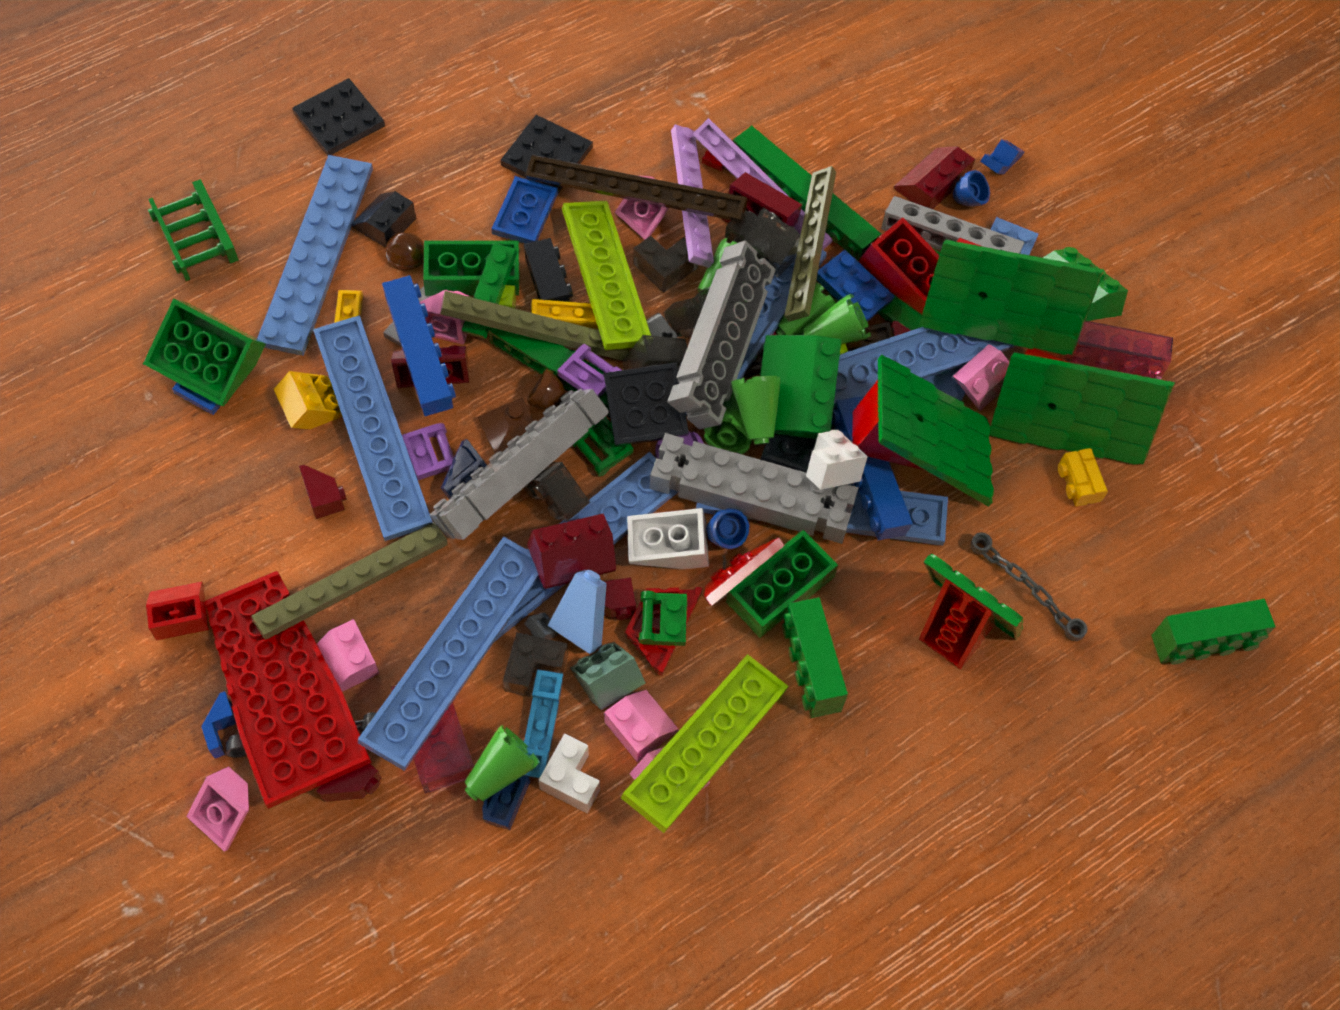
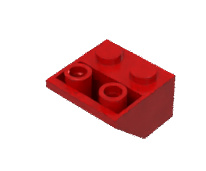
[146,581,209,641]

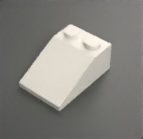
[627,508,709,569]

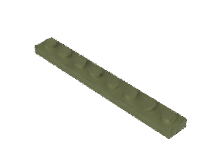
[784,166,836,322]
[440,291,630,362]
[251,522,447,640]

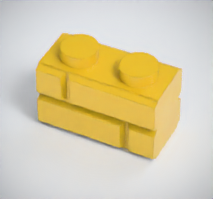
[1058,448,1108,507]

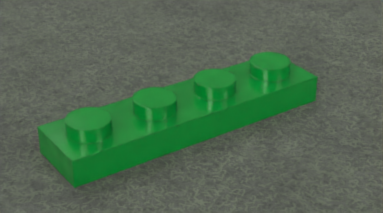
[462,243,518,339]

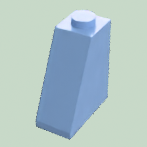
[547,570,606,654]

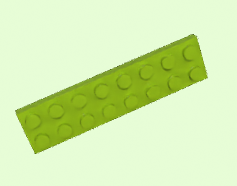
[562,201,652,350]
[621,654,789,833]

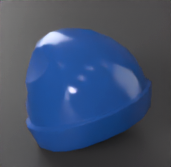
[952,170,990,207]
[706,508,749,549]

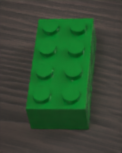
[423,241,519,296]
[726,530,838,638]
[782,597,848,718]
[1151,598,1276,665]

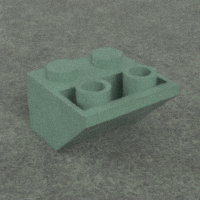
[570,642,646,710]

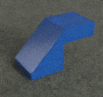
[980,139,1025,174]
[201,691,236,759]

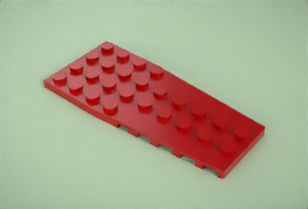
[204,571,372,809]

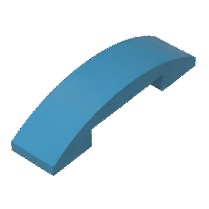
[524,670,563,778]

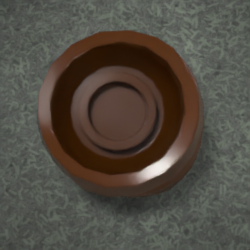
[386,232,424,270]
[527,369,565,410]

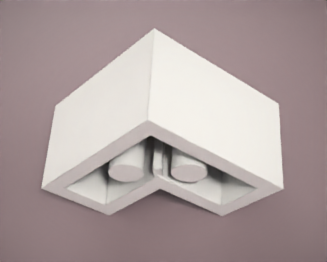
[806,430,868,490]
[539,733,600,813]

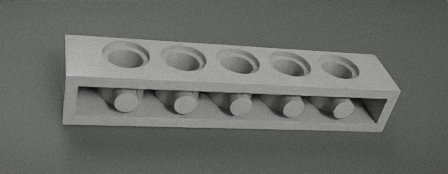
[881,196,1024,254]

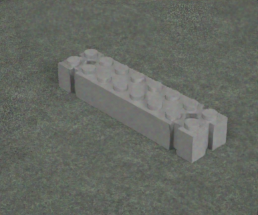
[667,240,776,429]
[429,389,609,540]
[650,433,858,544]

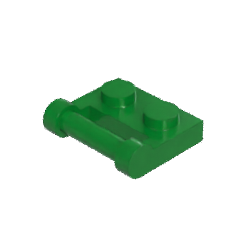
[572,416,634,477]
[639,591,687,646]

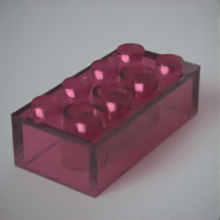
[1064,321,1173,380]
[391,685,474,794]

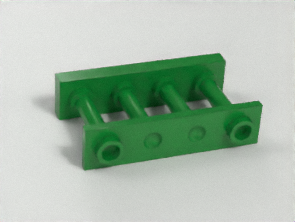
[147,179,239,281]

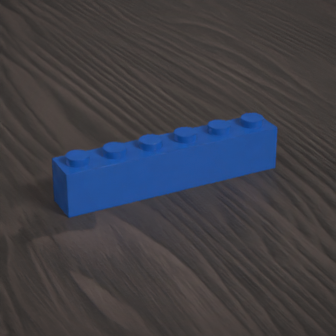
[382,275,456,417]
[831,396,913,540]

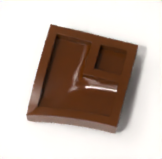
[478,398,533,453]

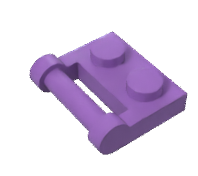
[557,344,621,398]
[402,423,454,480]

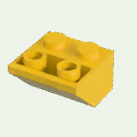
[274,371,342,430]

